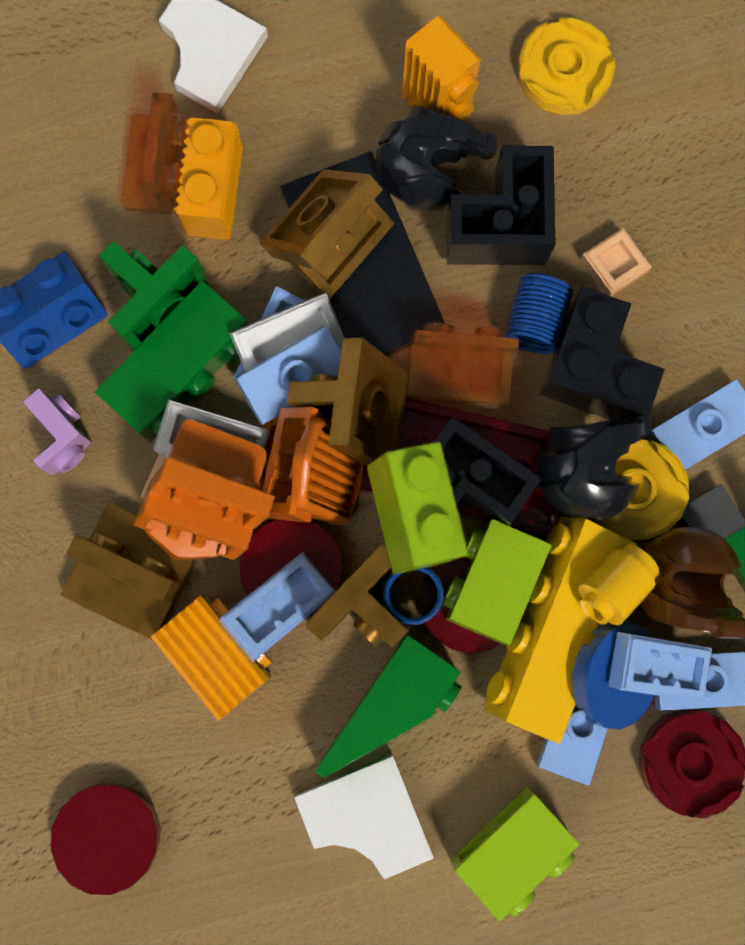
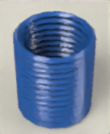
[503,273,574,354]
[383,567,443,625]

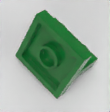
[99,241,211,352]

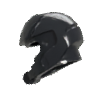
[376,105,498,212]
[535,415,652,521]

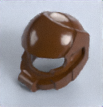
[640,527,745,639]

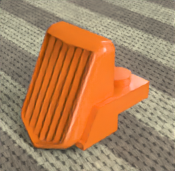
[259,407,364,525]
[133,420,275,560]

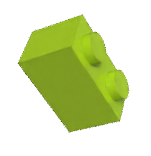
[367,442,468,575]
[442,519,552,645]
[450,786,580,922]

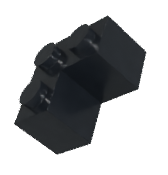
[446,145,556,265]
[539,286,665,421]
[433,417,542,526]

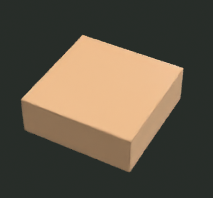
[580,228,652,296]

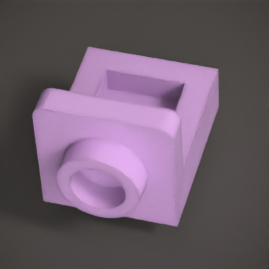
[23,388,92,475]

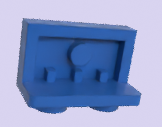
[0,251,107,369]

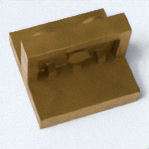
[259,169,395,299]
[287,338,409,466]
[60,502,197,640]
[304,544,408,647]

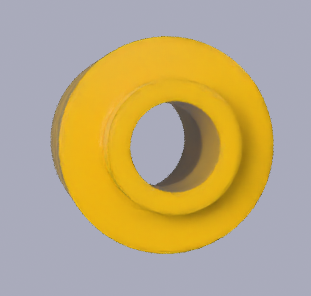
[579,544,659,625]

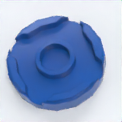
[572,622,654,730]

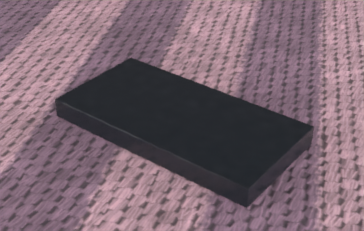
[280,151,447,356]

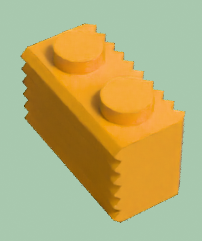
[402,15,482,121]
[174,117,243,240]
[151,596,272,721]

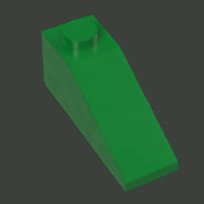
[315,635,462,778]

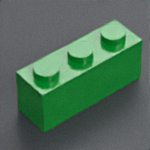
[94,280,249,443]

